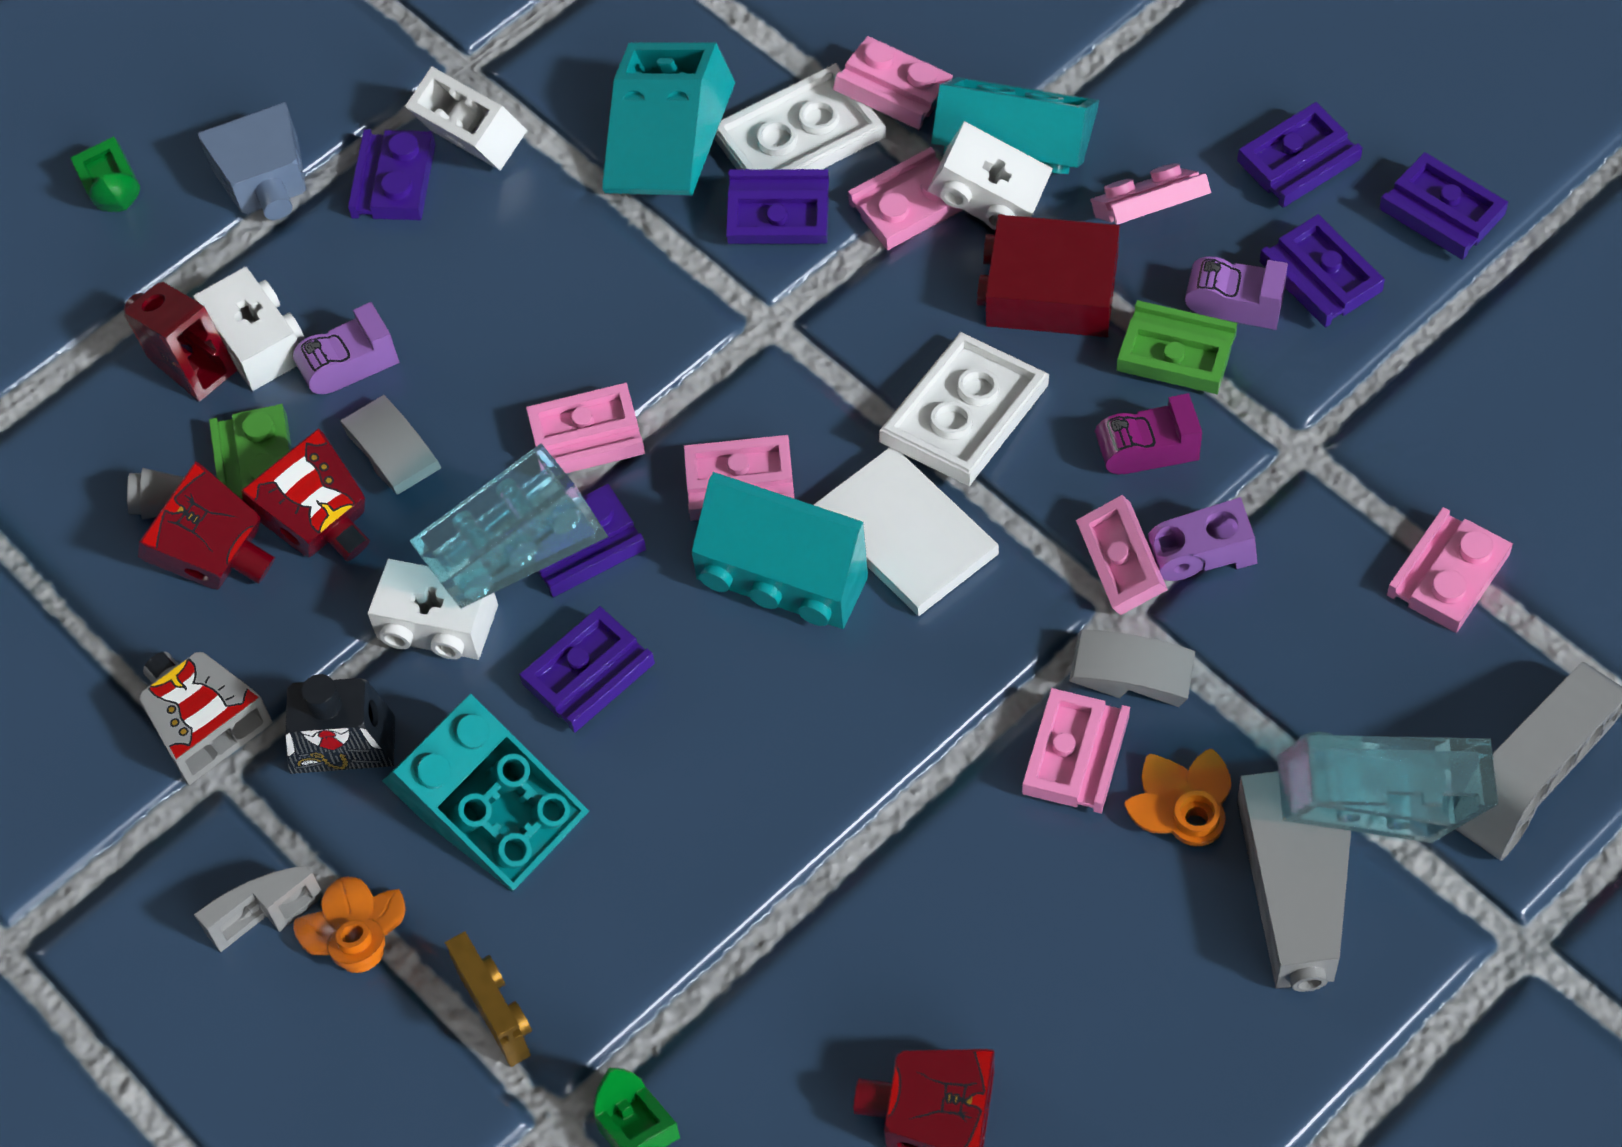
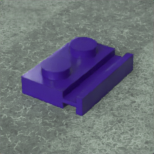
[1237,102,1363,208]
[348,129,436,220]
[1379,152,1508,260]
[726,169,829,244]
[1259,214,1385,328]
[515,484,646,598]
[519,606,655,733]

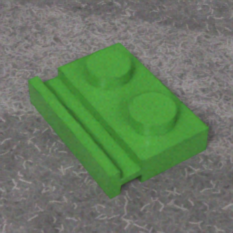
[1117,300,1238,394]
[209,404,292,500]

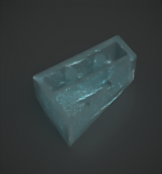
[410,443,608,609]
[1277,732,1498,843]

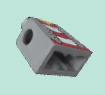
[139,652,273,785]

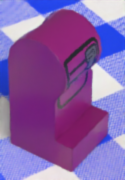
[1094,393,1202,474]

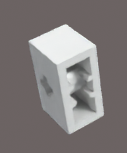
[405,66,527,171]
[928,121,1053,230]
[193,267,304,391]
[368,559,498,660]

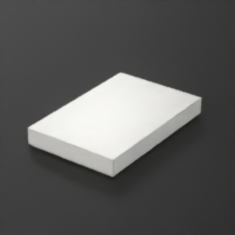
[714,63,886,170]
[879,332,1049,486]
[814,447,999,617]

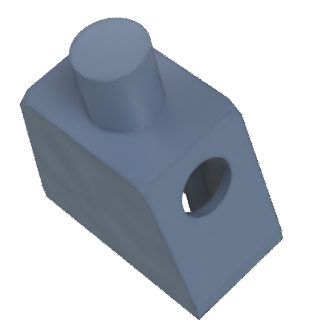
[198,102,306,220]

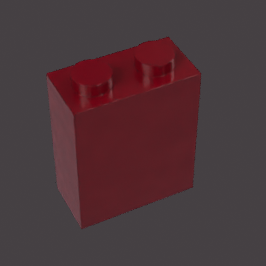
[977,214,1120,337]

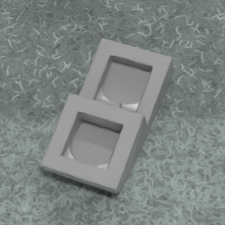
[340,395,441,495]
[1069,629,1195,707]
[194,865,323,952]

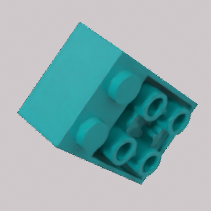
[602,42,735,195]
[382,693,589,891]

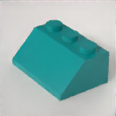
[931,77,1099,174]
[692,472,868,629]

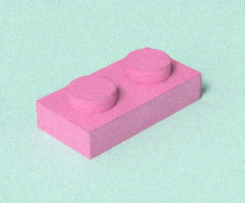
[1076,495,1168,615]

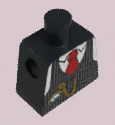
[286,674,395,774]

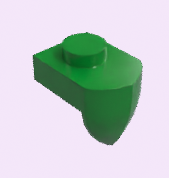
[70,136,140,212]
[593,1067,680,1147]

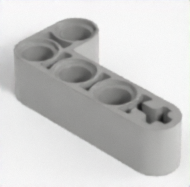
[1452,662,1622,861]

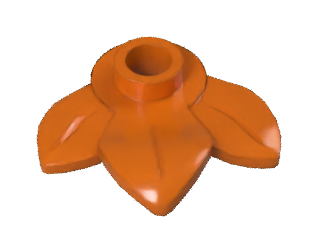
[1124,748,1232,846]
[293,876,406,973]

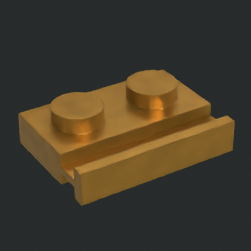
[445,931,532,1067]

